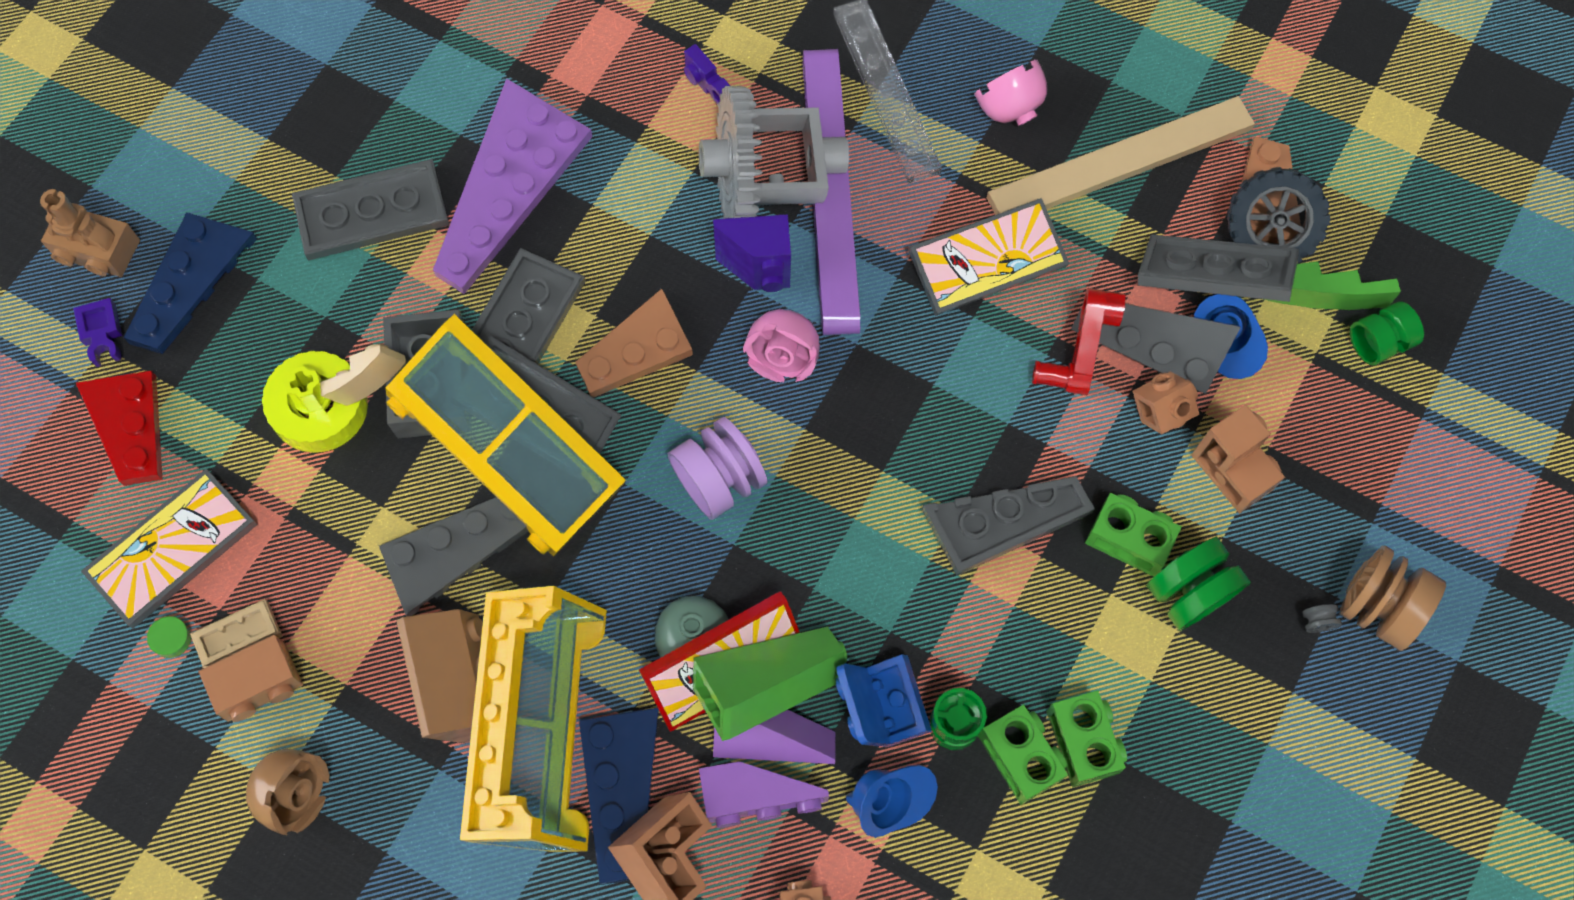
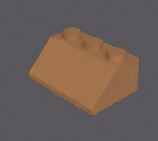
[396,609,483,743]

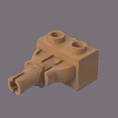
[40,189,140,277]

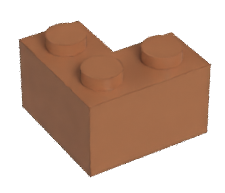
[1191,404,1285,514]
[608,792,712,900]

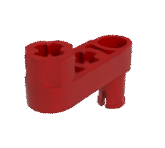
[1032,288,1126,396]

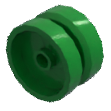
[1146,536,1251,631]

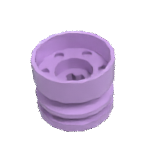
[667,417,767,520]

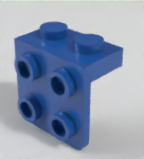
[836,654,932,747]

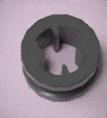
[1302,604,1342,633]

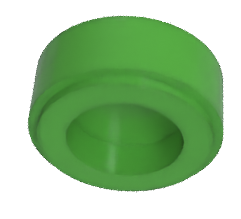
[147,616,191,658]

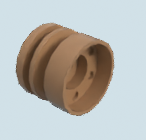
[1339,545,1446,651]

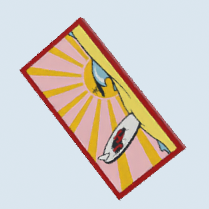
[639,591,800,732]

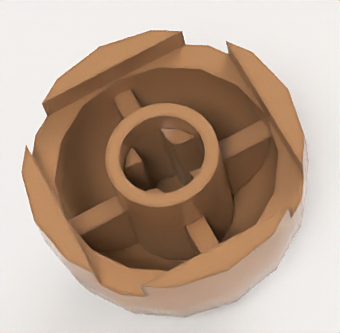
[246,748,330,835]

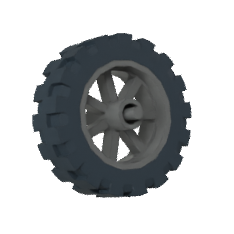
[1227,167,1330,264]

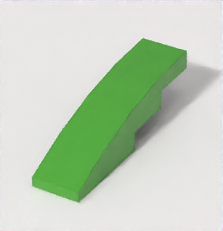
[1264,261,1401,310]

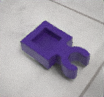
[684,44,730,104]
[73,298,122,367]

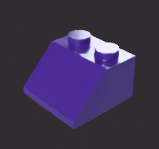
[713,215,791,292]

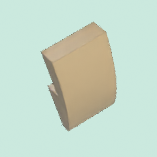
[320,344,406,406]

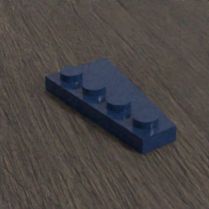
[124,212,257,354]
[579,708,659,885]

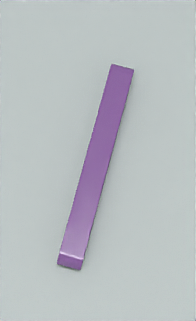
[803,49,860,335]

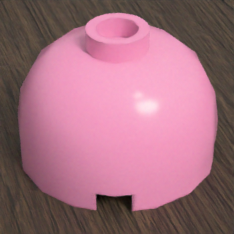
[974,60,1047,126]
[743,309,820,382]

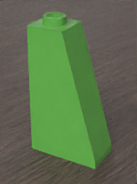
[693,627,847,741]

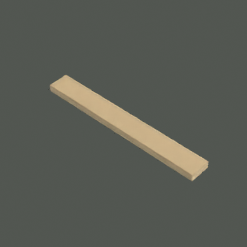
[986,96,1255,215]

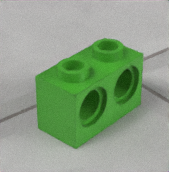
[1085,493,1182,577]
[1046,690,1127,788]
[978,704,1068,805]

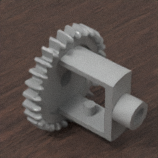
[699,86,849,219]

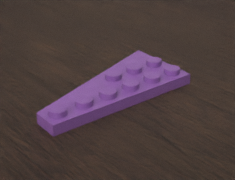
[433,78,593,294]

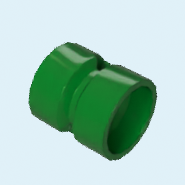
[1350,301,1424,366]
[929,688,987,750]

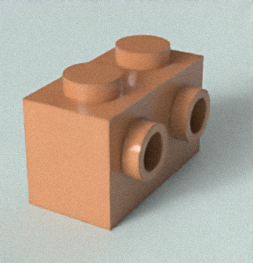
[198,634,303,722]

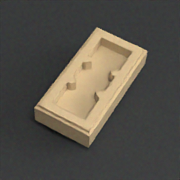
[190,599,283,668]

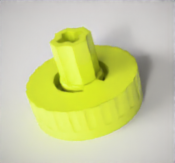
[262,351,368,453]

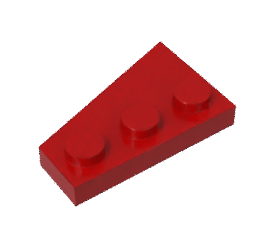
[76,371,163,486]

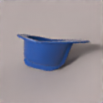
[1194,294,1268,379]
[846,765,938,838]

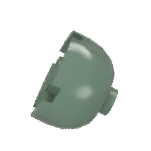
[655,596,729,658]

